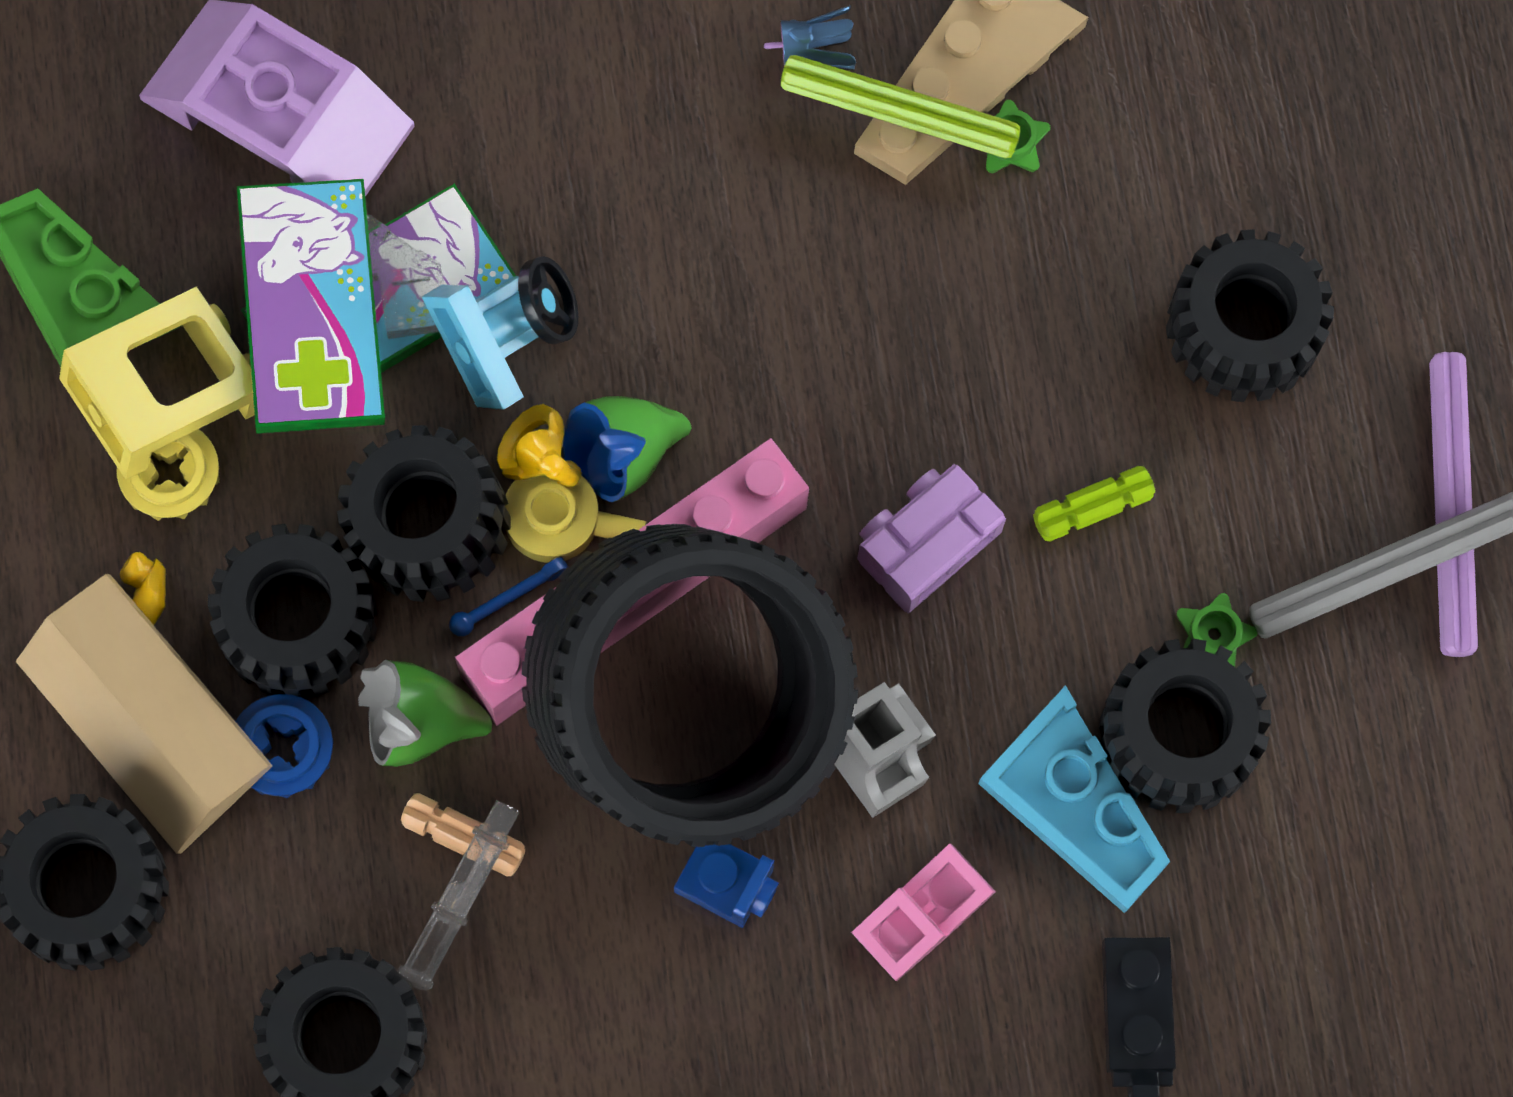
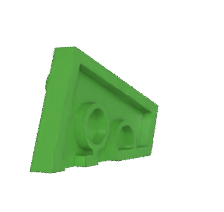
[0,188,180,367]

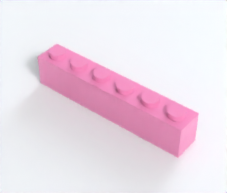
[455,438,809,726]

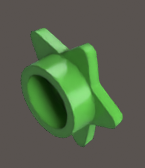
[986,100,1050,173]
[1177,593,1258,667]

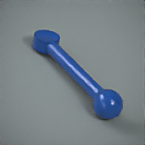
[449,557,569,637]

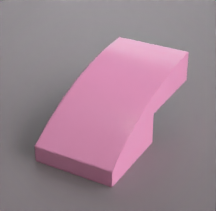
[851,843,996,981]

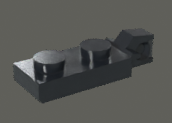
[1102,937,1176,1097]

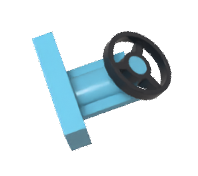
[422,256,578,410]

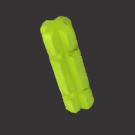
[1033,466,1155,541]

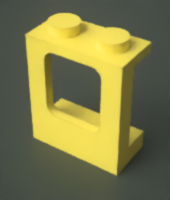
[59,286,255,480]

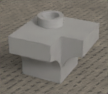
[834,682,936,818]

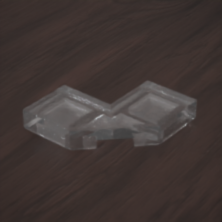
[367,215,444,339]

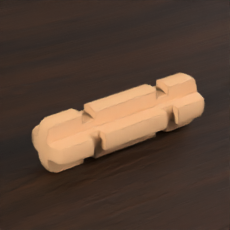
[401,793,525,876]

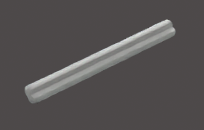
[1249,492,1513,638]

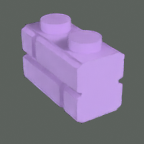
[857,464,1006,614]

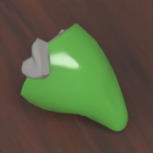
[358,660,492,767]

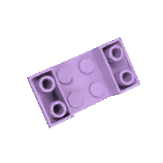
[139,0,415,196]

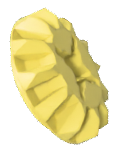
[117,429,219,521]

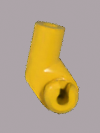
[120,552,166,625]

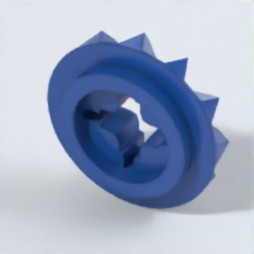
[235,694,334,798]

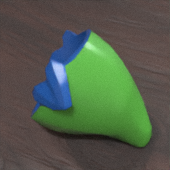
[562,396,692,502]

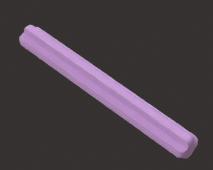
[1429,352,1478,657]

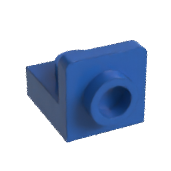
[674,844,779,928]

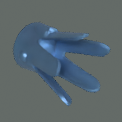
[764,5,856,69]

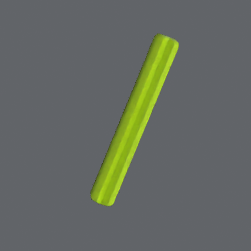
[781,55,1020,158]

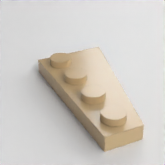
[854,0,1088,185]

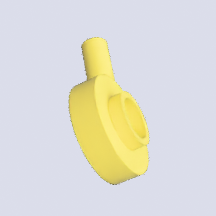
[505,475,647,563]

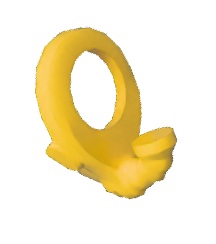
[497,404,582,488]

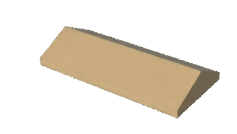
[16,574,273,854]

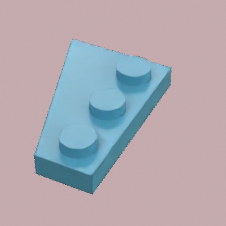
[978,685,1170,913]

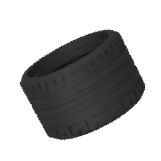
[521,524,858,847]

